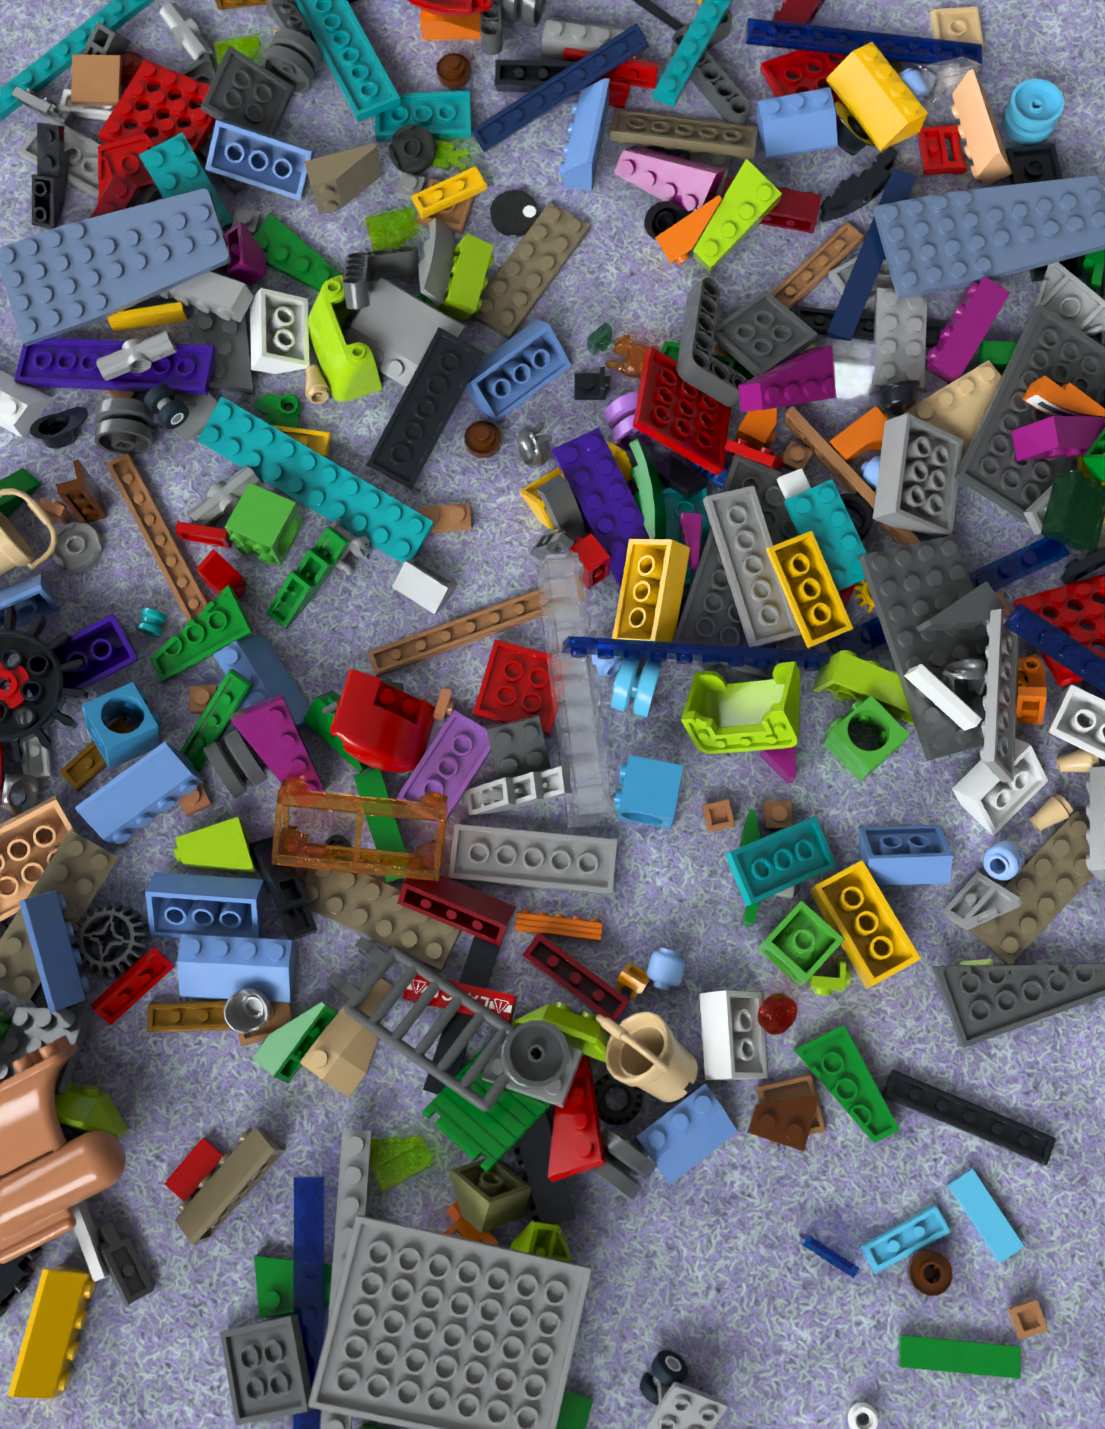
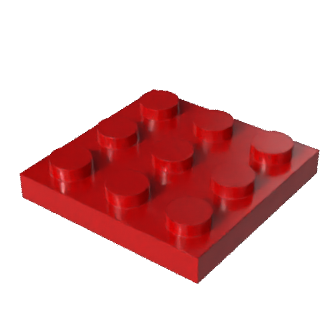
[473,639,571,736]

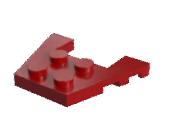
[98,133,155,202]

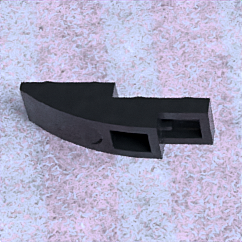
[32,123,69,228]
[819,146,898,222]
[249,836,318,941]
[0,1245,44,1317]

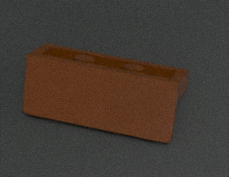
[56,460,107,523]

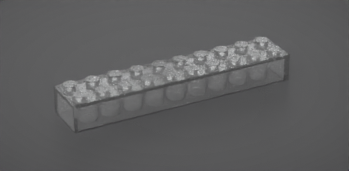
[536,553,615,829]

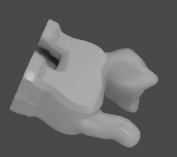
[315,520,370,575]

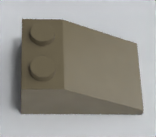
[304,142,382,214]

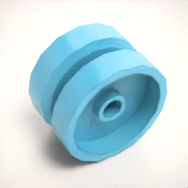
[1002,78,1065,146]
[611,652,662,718]

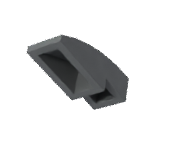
[537,475,587,550]

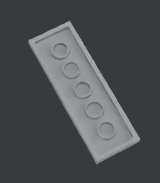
[19,116,160,206]
[703,486,801,649]
[980,609,1019,783]
[448,824,617,895]

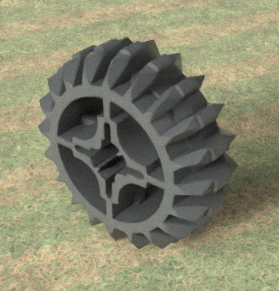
[72,902,149,978]

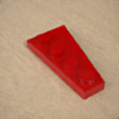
[548,1055,606,1182]

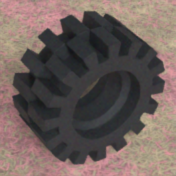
[594,1073,643,1125]

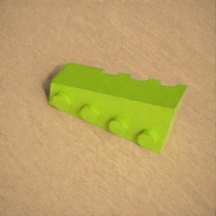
[693,158,782,274]

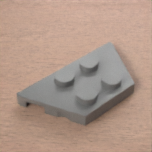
[1034,262,1105,337]

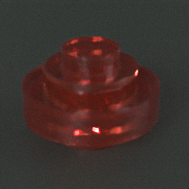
[119,51,144,86]
[757,993,798,1035]

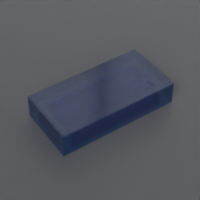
[799,1233,860,1278]

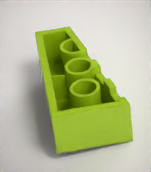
[812,650,914,724]

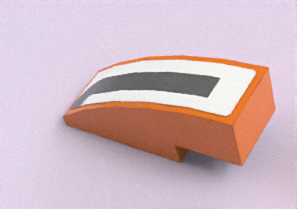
[1022,375,1105,418]

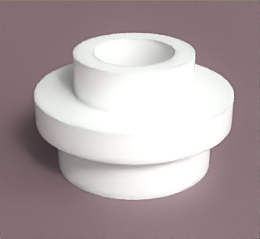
[847,1402,878,1429]

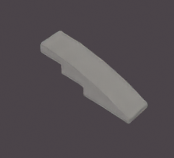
[418,217,454,306]
[466,766,572,816]

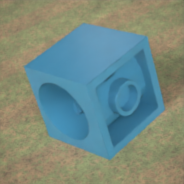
[82,682,161,770]
[613,755,684,829]

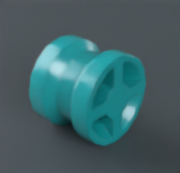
[135,608,168,637]

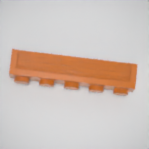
[515,910,603,942]

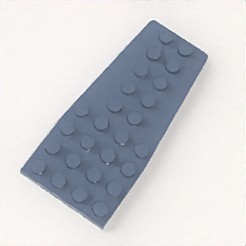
[873,176,1105,300]
[0,188,231,346]

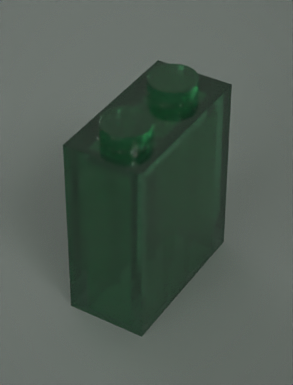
[1041,469,1105,550]

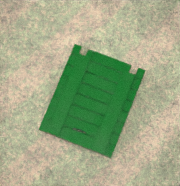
[422,1042,552,1173]

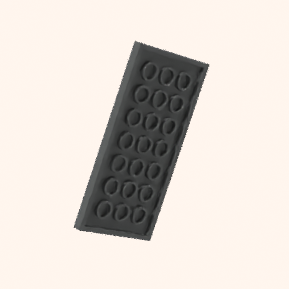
[954,304,1105,525]
[672,454,815,680]
[859,535,1024,761]

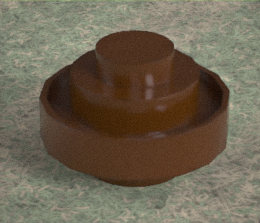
[436,53,471,88]
[464,420,502,458]
[907,1250,953,1296]

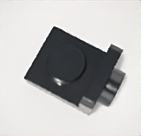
[574,367,610,400]

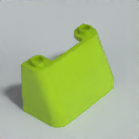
[307,275,382,402]
[681,661,800,754]

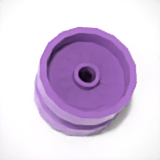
[604,391,660,451]

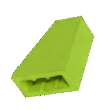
[174,817,258,874]

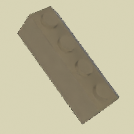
[175,1127,285,1245]

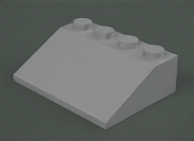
[345,278,466,387]
[873,413,963,537]

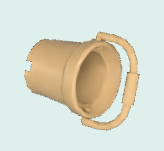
[0,488,58,577]
[596,1011,698,1102]

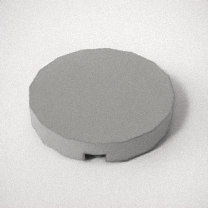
[52,522,103,572]

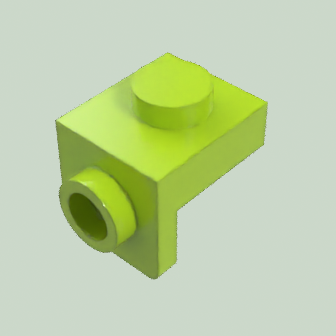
[807,961,851,996]

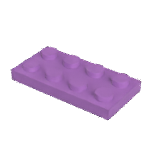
[395,710,491,828]

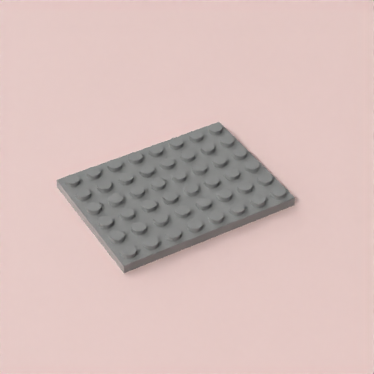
[308,1214,591,1429]

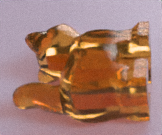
[606,334,658,378]

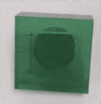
[587,322,612,355]

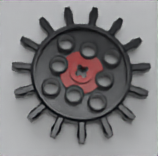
[0,608,89,764]

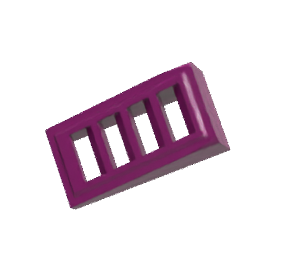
[679,513,702,573]

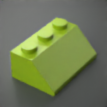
[435,233,494,320]

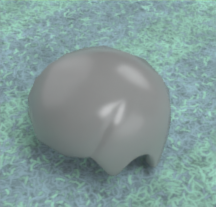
[224,988,271,1034]

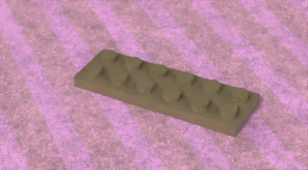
[609,109,758,159]
[470,202,590,339]
[969,811,1094,964]
[0,830,119,1003]
[302,852,461,971]

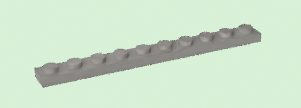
[320,1130,373,1429]

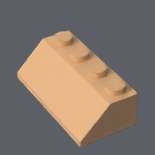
[951,69,1013,186]

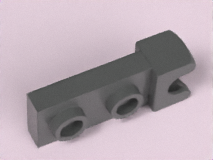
[266,0,309,37]

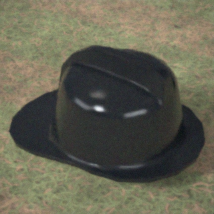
[834,102,875,156]
[644,201,691,241]
[869,380,920,416]
[30,407,88,449]

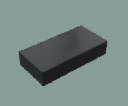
[656,456,707,499]

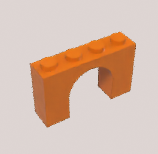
[828,406,890,465]

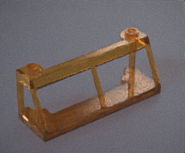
[272,778,448,881]

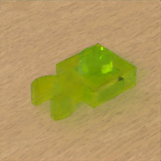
[431,140,471,171]

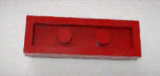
[90,946,175,1025]

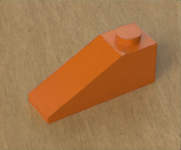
[420,9,481,40]
[655,195,722,265]
[735,408,777,451]

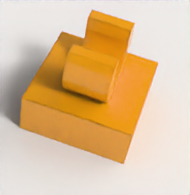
[617,961,650,1000]

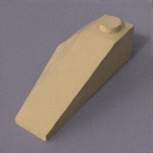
[300,978,393,1098]

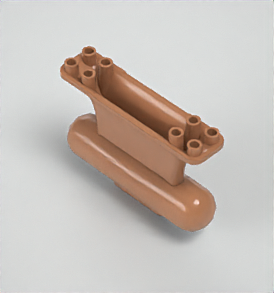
[0,1035,126,1264]

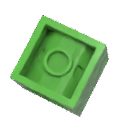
[225,482,304,566]
[823,695,910,782]
[757,900,845,987]

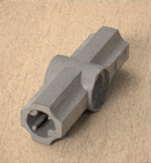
[159,1,214,63]
[96,331,177,381]
[187,465,262,527]

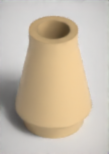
[305,365,330,404]
[1056,749,1100,773]
[1029,794,1073,832]

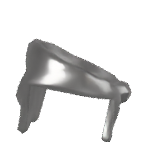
[517,421,553,467]
[942,658,986,695]
[0,773,40,816]

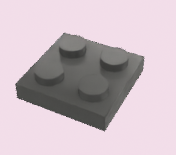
[486,715,551,779]

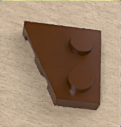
[747,1096,819,1152]

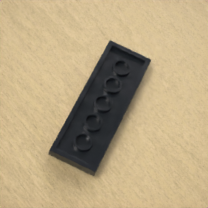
[1006,143,1084,282]
[366,327,484,490]

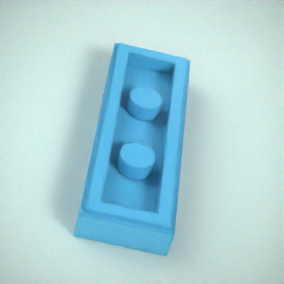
[947,1169,1024,1263]
[860,1204,952,1274]

